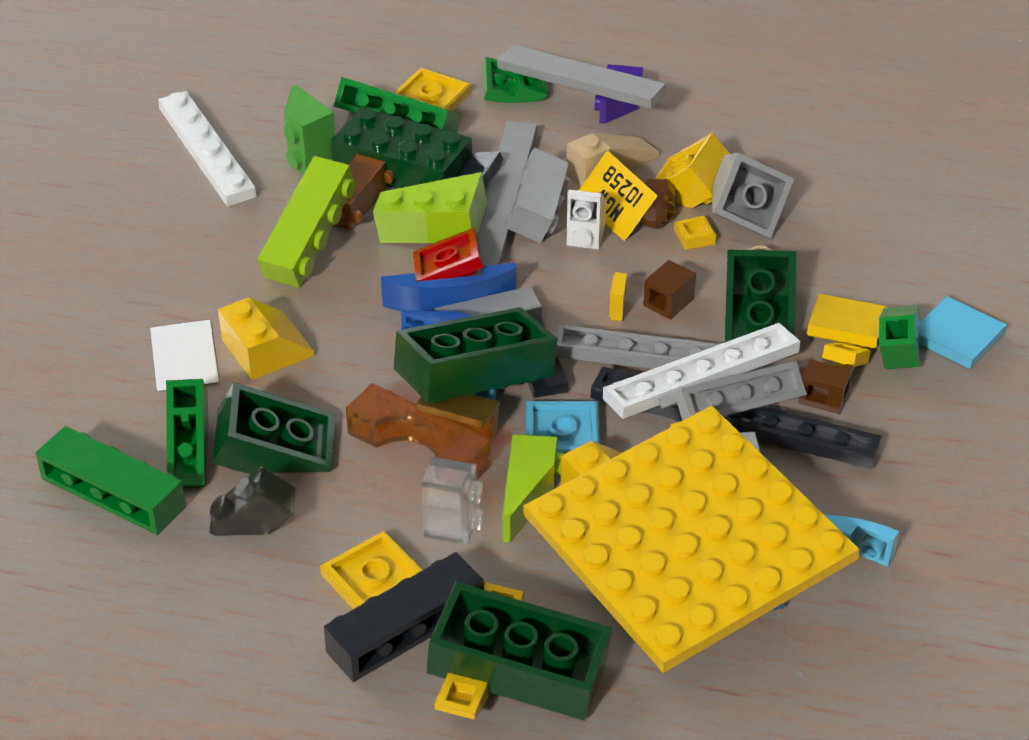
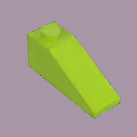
[502,434,564,543]

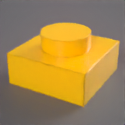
[822,341,871,370]

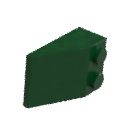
[725,249,796,342]
[212,382,335,474]

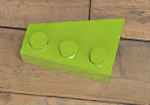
[373,172,487,243]

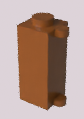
[334,154,395,230]

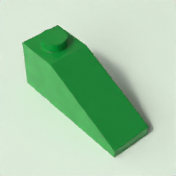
[166,379,208,488]

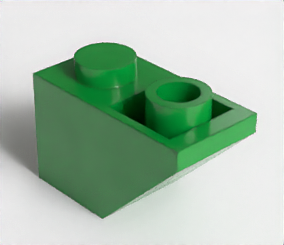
[879,305,920,370]

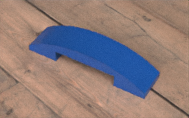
[381,263,516,311]

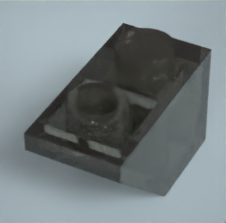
[209,466,296,536]

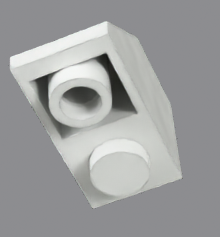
[566,190,606,250]

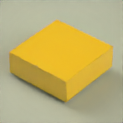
[674,216,717,250]
[609,272,627,321]

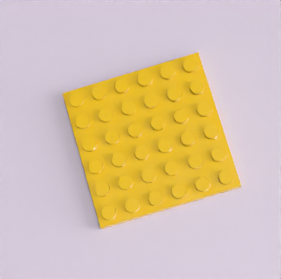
[523,405,860,673]

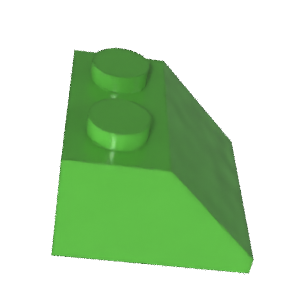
[284,85,335,175]

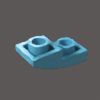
[825,515,900,567]

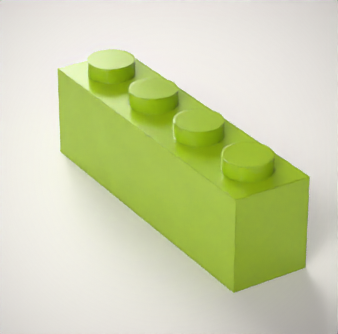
[257,156,356,288]

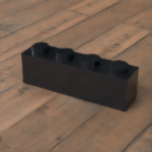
[323,552,484,683]

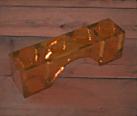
[345,383,491,492]

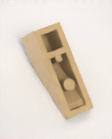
[566,133,659,186]

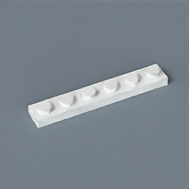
[158,91,257,207]
[602,323,800,419]

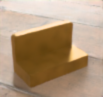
[416,395,500,440]

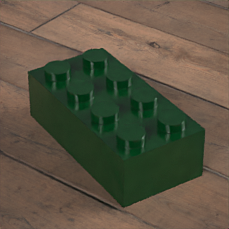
[331,107,472,189]
[393,307,558,403]
[427,581,613,721]

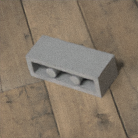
[505,147,570,243]

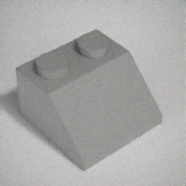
[712,153,794,239]

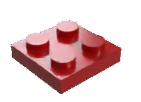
[413,228,484,282]

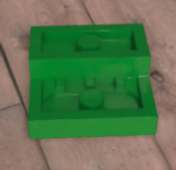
[482,57,548,103]

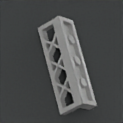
[658,361,807,420]

